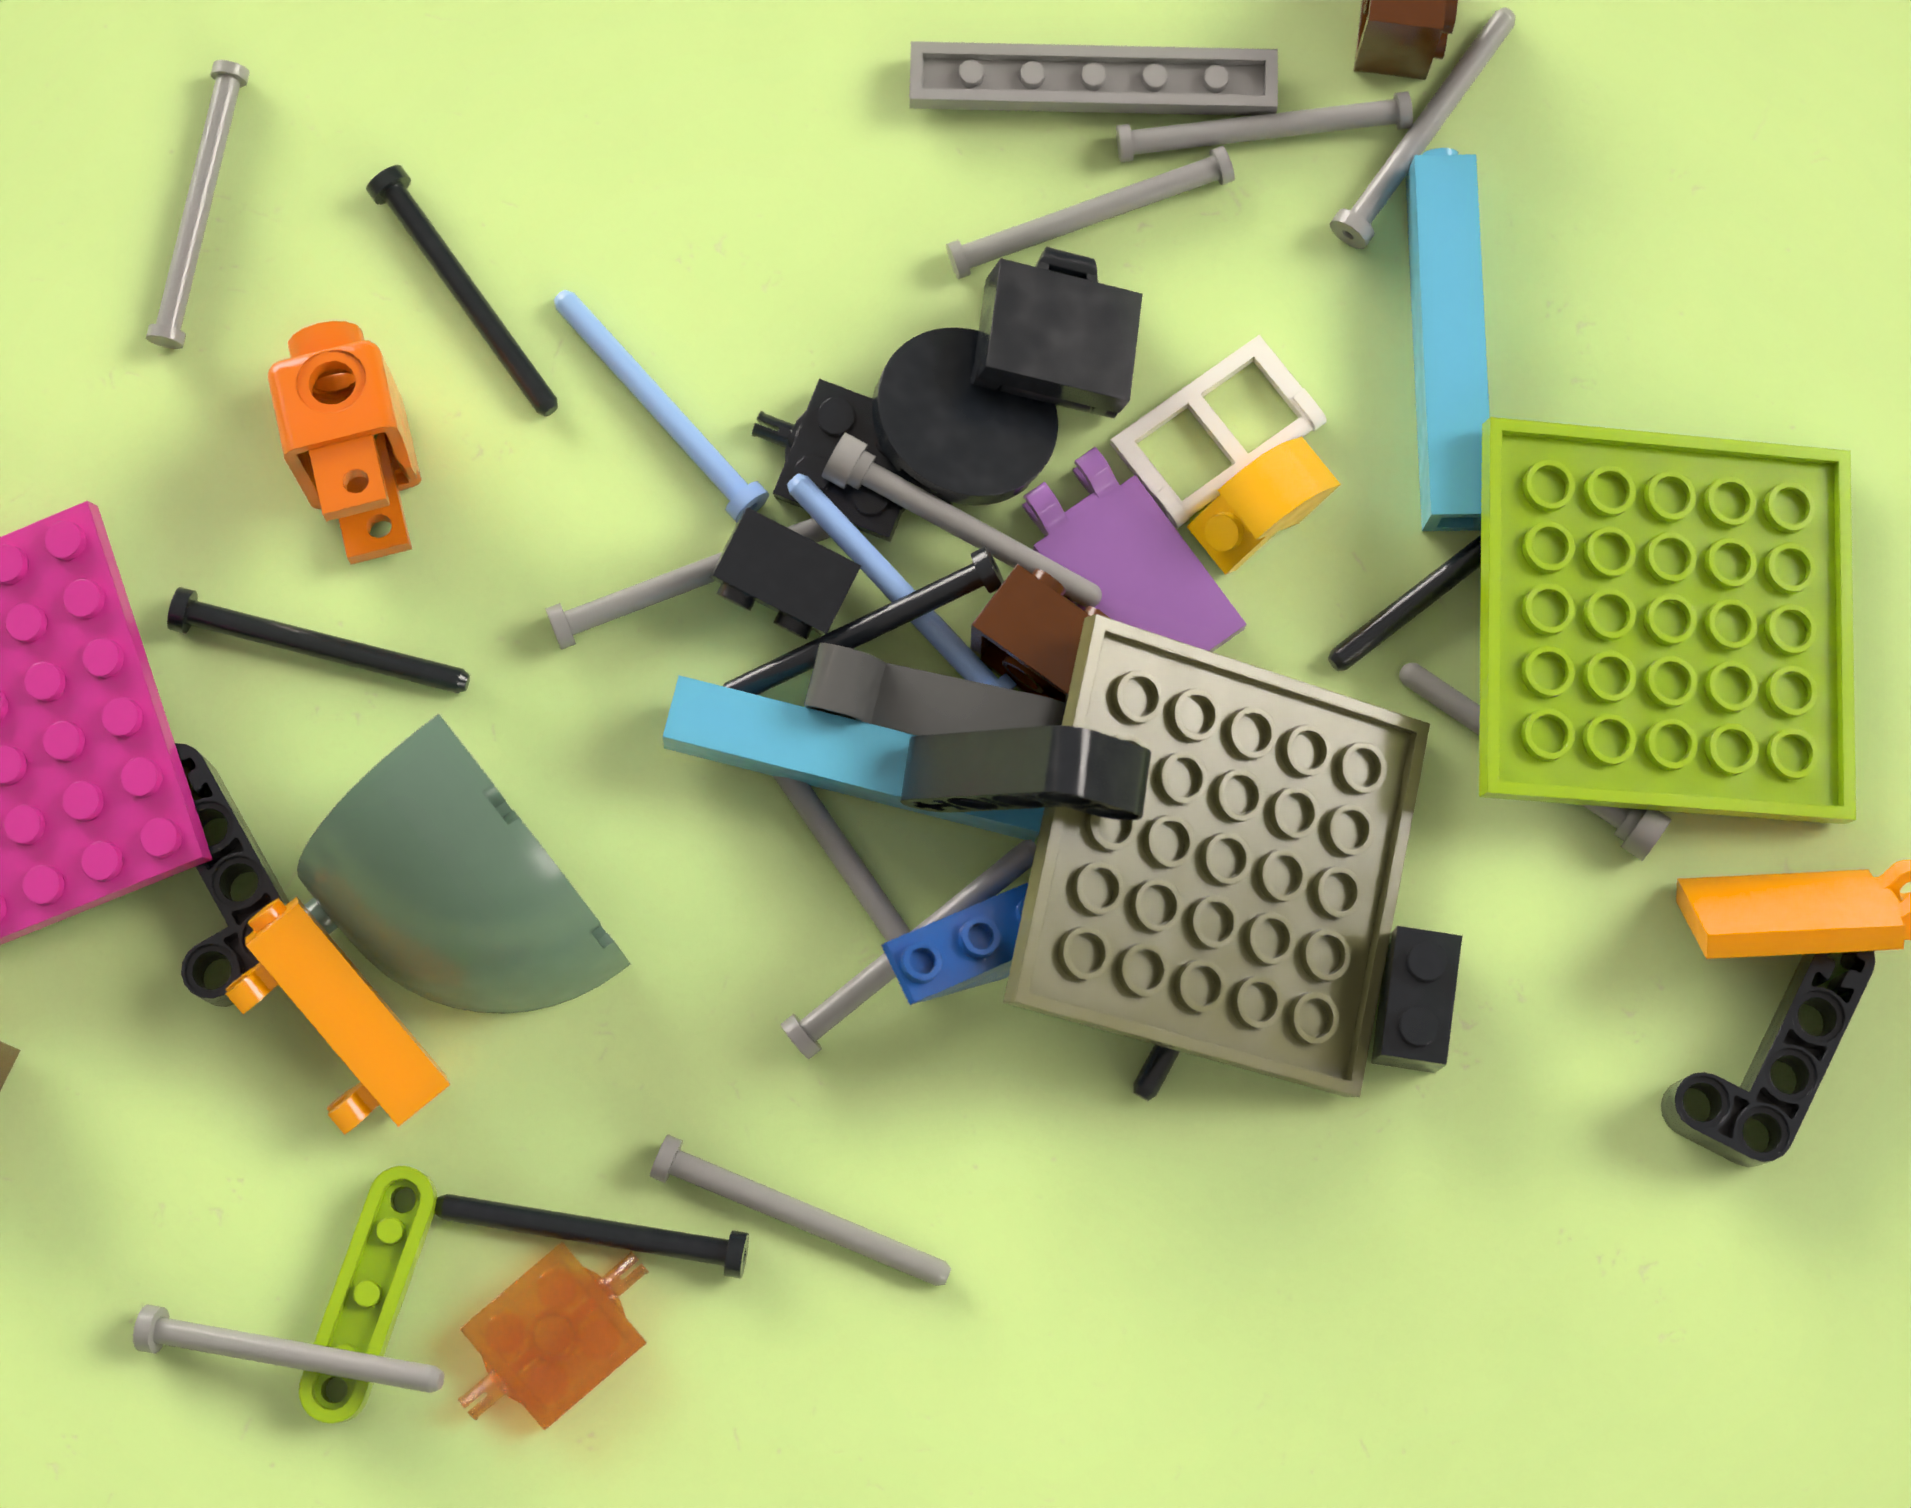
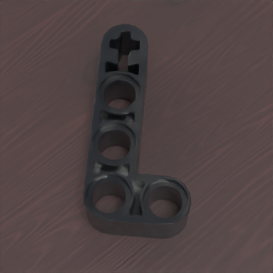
[900,725,1152,820]
[175,743,289,1007]
[1661,951,1876,1167]

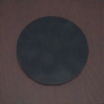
[872,327,1058,506]

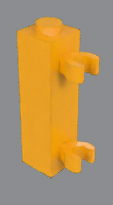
[225,897,450,1135]

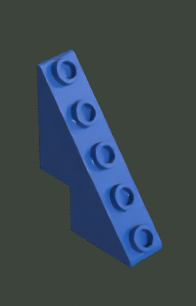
[881,882,1029,1005]

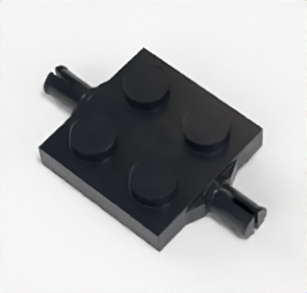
[752,378,953,542]

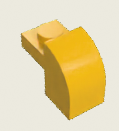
[1186,436,1341,575]

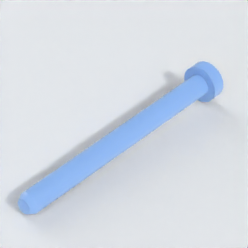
[554,290,769,523]
[787,473,1017,690]

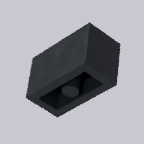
[709,507,861,640]
[1371,926,1462,1073]

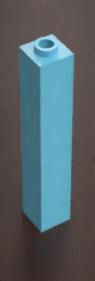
[1405,148,1490,531]
[662,675,1044,842]

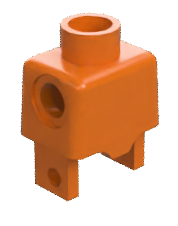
[268,321,421,565]

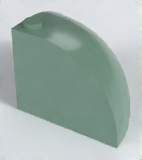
[297,714,631,1014]

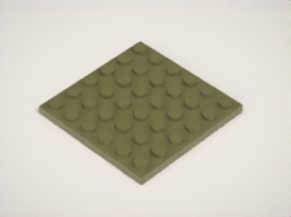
[1003,614,1430,1097]

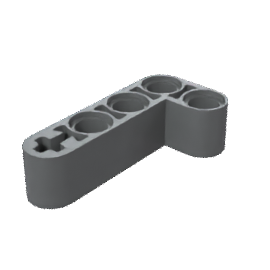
[804,643,1067,736]

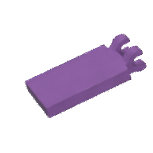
[1022,447,1247,652]

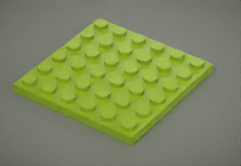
[1479,417,1856,824]

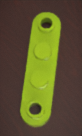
[299,1166,438,1423]

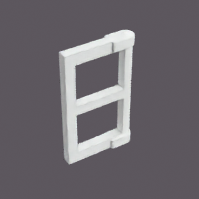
[1110,335,1327,529]

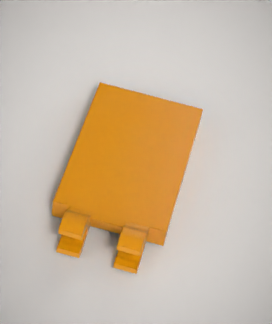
[1676,860,1911,959]

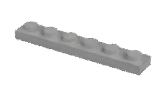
[909,41,1278,116]

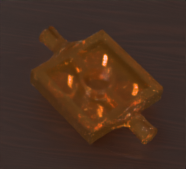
[458,1241,649,1431]

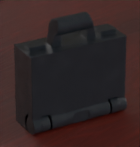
[971,247,1143,419]

